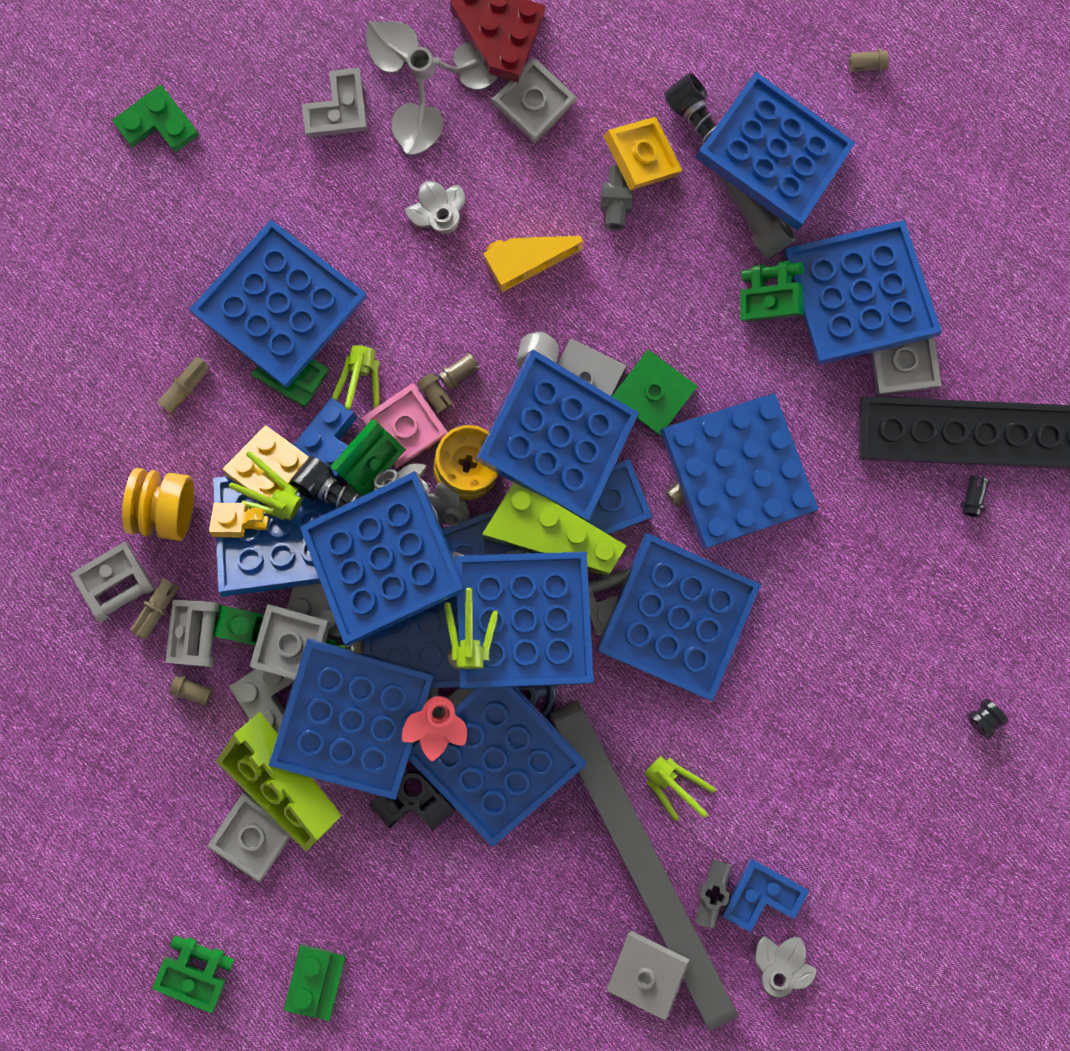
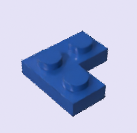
[293,398,358,481]
[721,858,810,932]

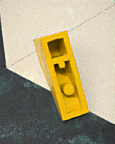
[483,236,583,293]

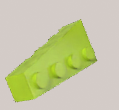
[482,483,627,577]
[215,712,342,852]

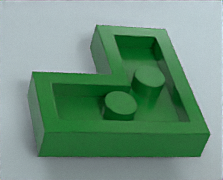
[112,84,199,153]

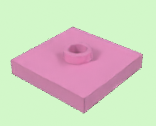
[361,383,448,470]

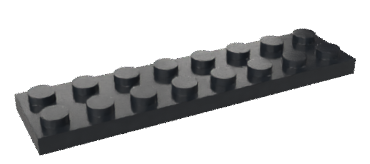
[858,396,1070,469]

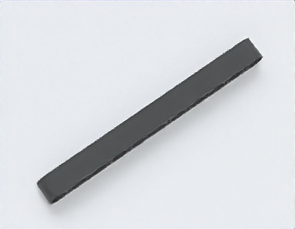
[549,699,739,1032]

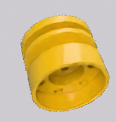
[433,425,499,501]
[122,468,195,541]

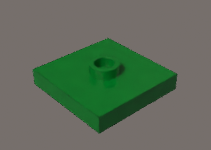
[612,349,698,437]

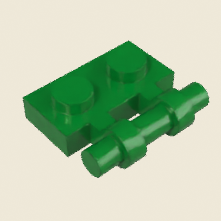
[740,261,804,322]
[152,935,235,1014]

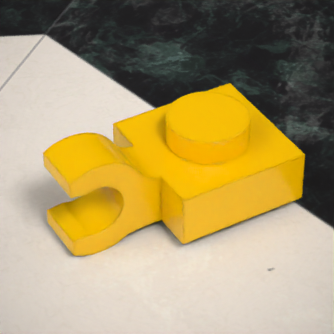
[209,503,269,538]

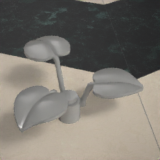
[366,21,498,155]

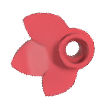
[402,696,467,761]

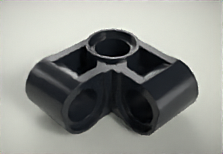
[369,770,456,832]

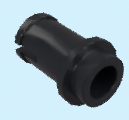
[960,476,990,518]

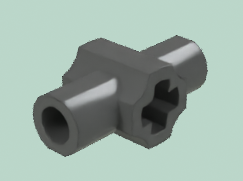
[600,165,633,231]
[694,859,732,929]

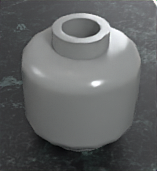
[516,332,559,369]

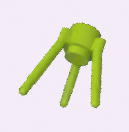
[332,345,380,410]
[229,451,302,521]
[444,588,498,669]
[644,756,716,821]

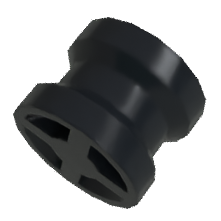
[967,698,1009,739]

